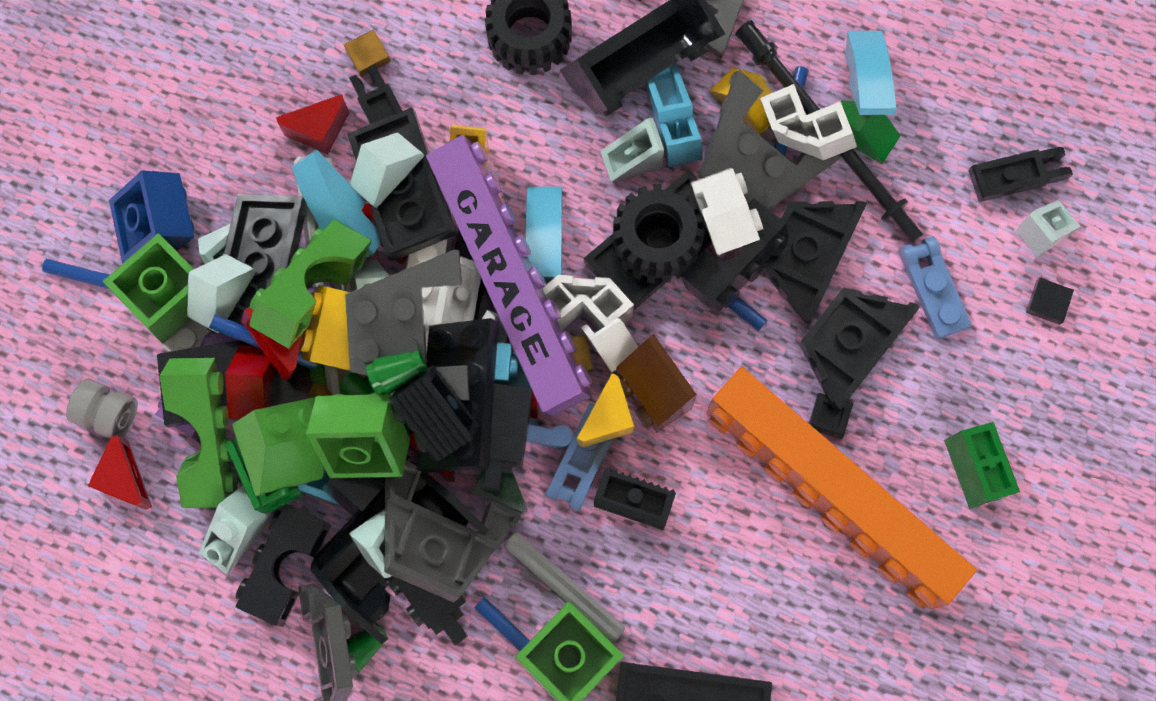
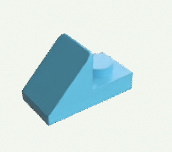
[494,342,532,389]

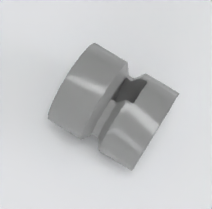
[66,378,138,439]

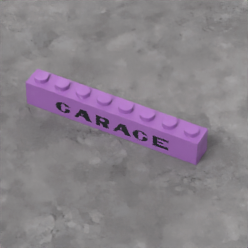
[426,135,592,416]

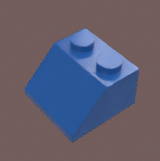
[109,170,194,264]

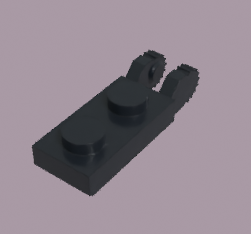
[349,65,402,124]
[968,147,1073,202]

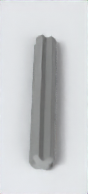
[504,532,625,642]

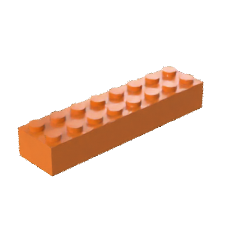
[706,366,978,609]

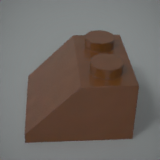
[616,335,697,433]

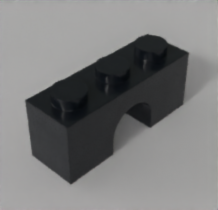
[681,198,789,314]
[235,504,331,627]

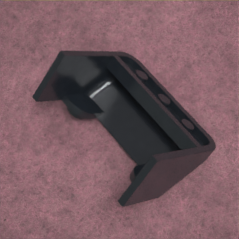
[560,0,725,117]
[310,462,489,644]

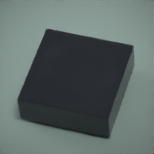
[1026,278,1074,325]
[809,393,853,439]

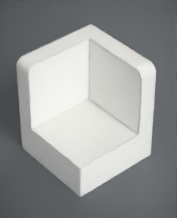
[581,318,638,372]

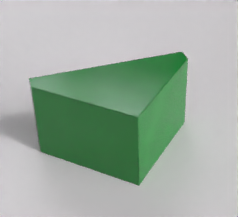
[841,100,901,164]

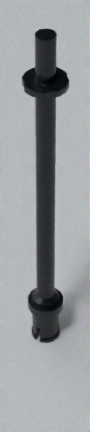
[735,20,923,243]

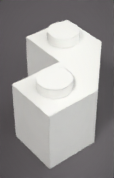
[760,84,857,160]
[691,168,763,255]
[542,275,634,331]

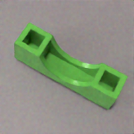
[249,219,372,348]
[159,358,238,508]

